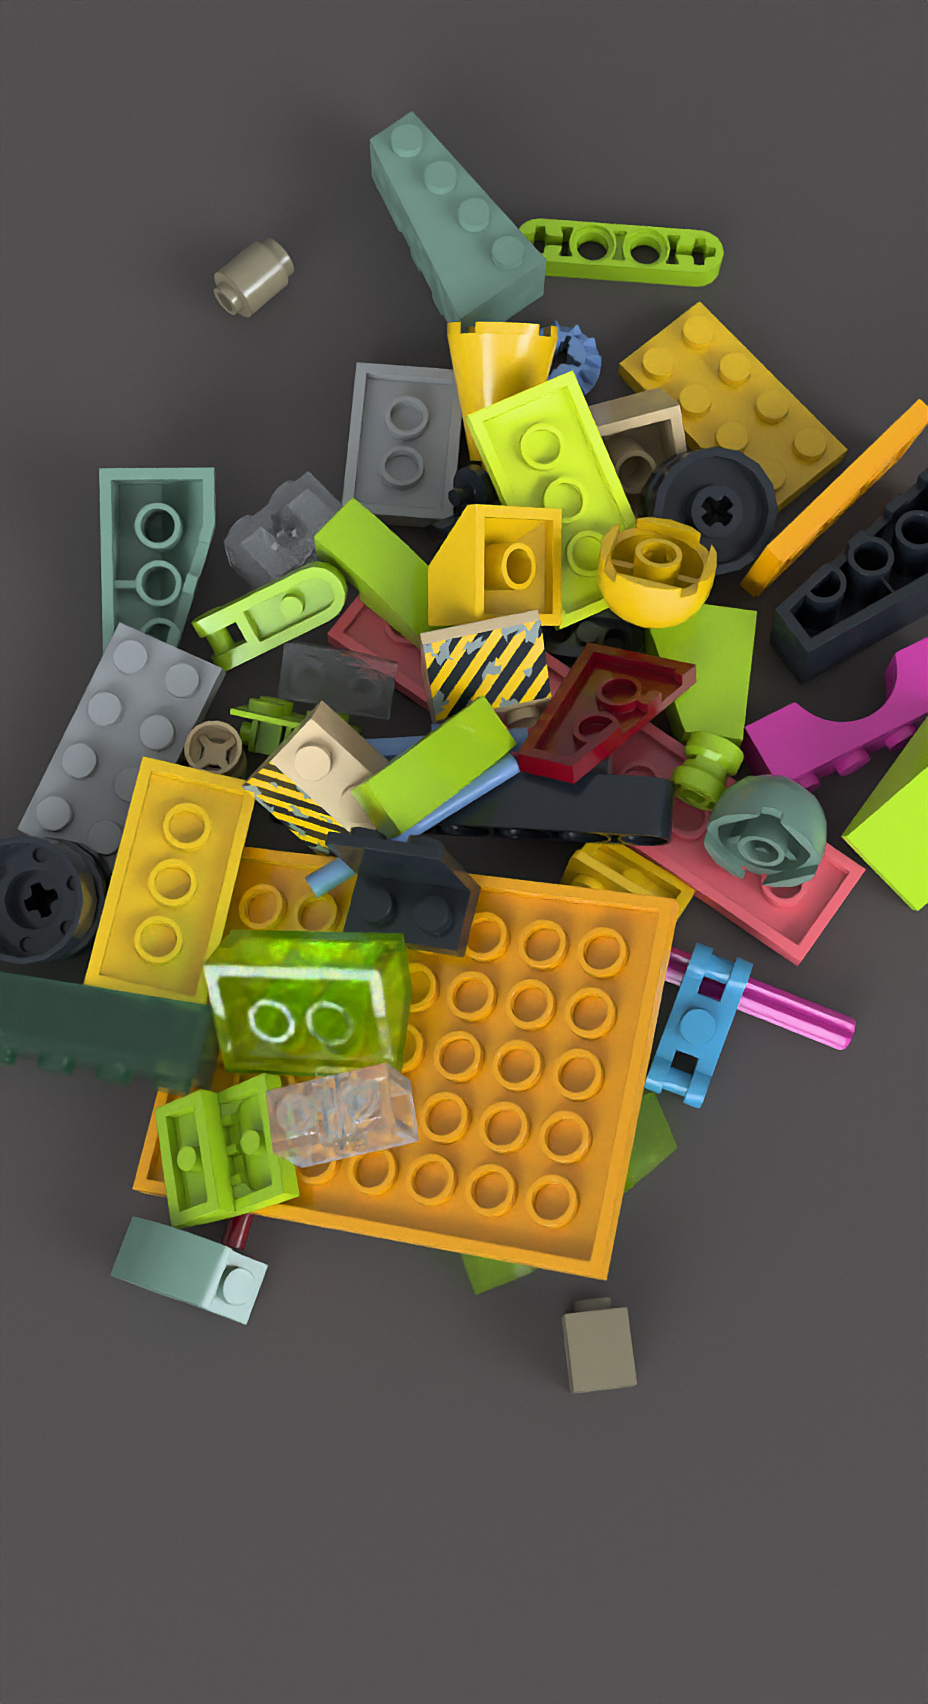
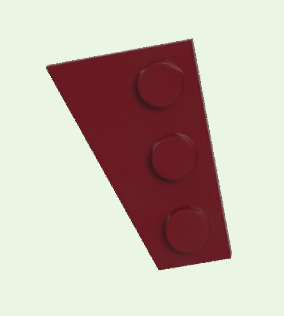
[517,642,697,784]

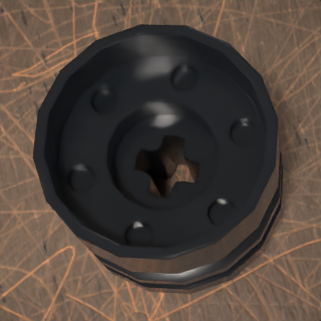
[0,835,112,964]

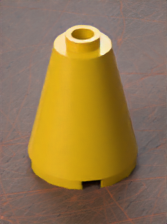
[447,322,558,473]

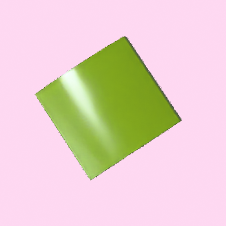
[155,1073,300,1229]

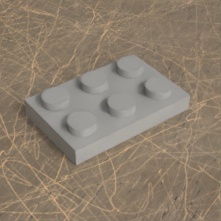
[342,362,462,528]

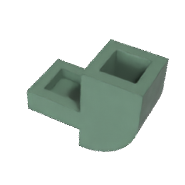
[110,1216,268,1325]

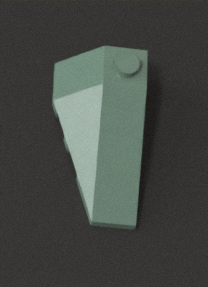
[99,467,216,654]

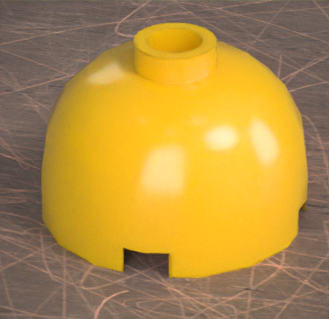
[598,517,717,629]

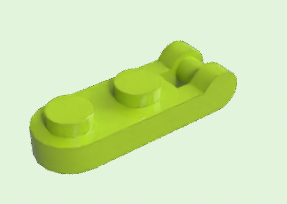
[191,561,348,671]

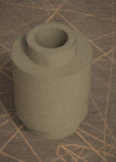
[214,238,294,317]

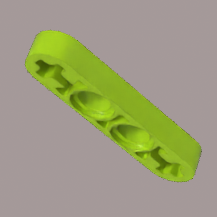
[519,218,724,287]

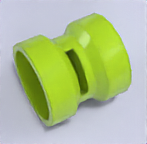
[669,731,744,811]

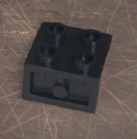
[325,827,481,957]

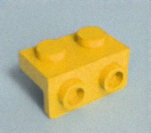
[560,843,696,922]

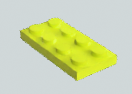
[465,370,636,631]

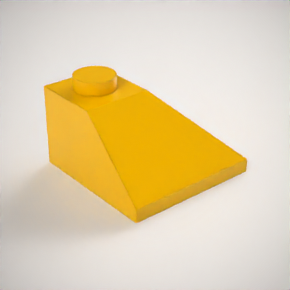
[428,504,562,626]

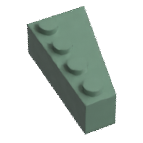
[370,111,546,333]

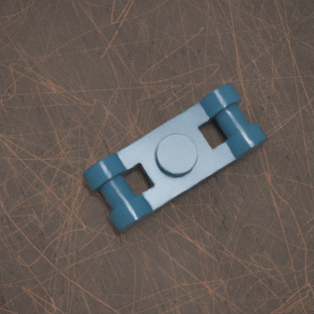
[644,942,754,1109]

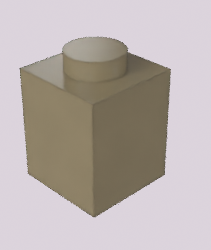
[561,1297,637,1394]

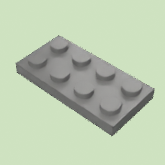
[17,622,226,873]

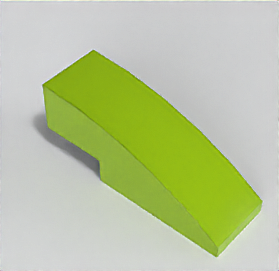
[314,497,454,650]
[351,695,517,840]

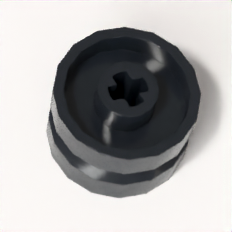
[637,447,778,575]

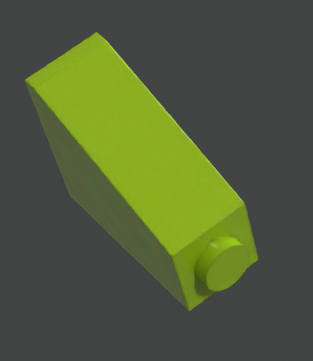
[643,604,757,748]

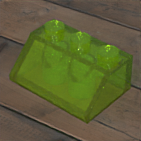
[203,929,412,1080]

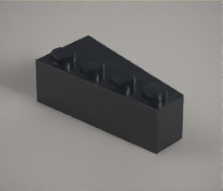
[769,467,928,685]

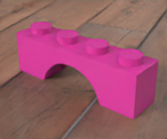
[739,637,928,793]

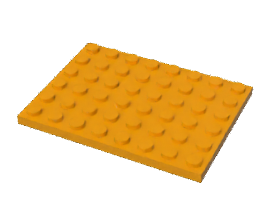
[132,846,679,1281]

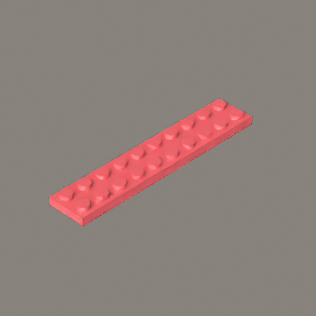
[327,595,866,967]

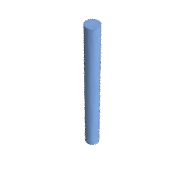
[305,752,520,898]

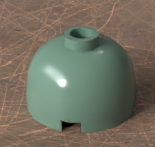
[704,774,827,887]

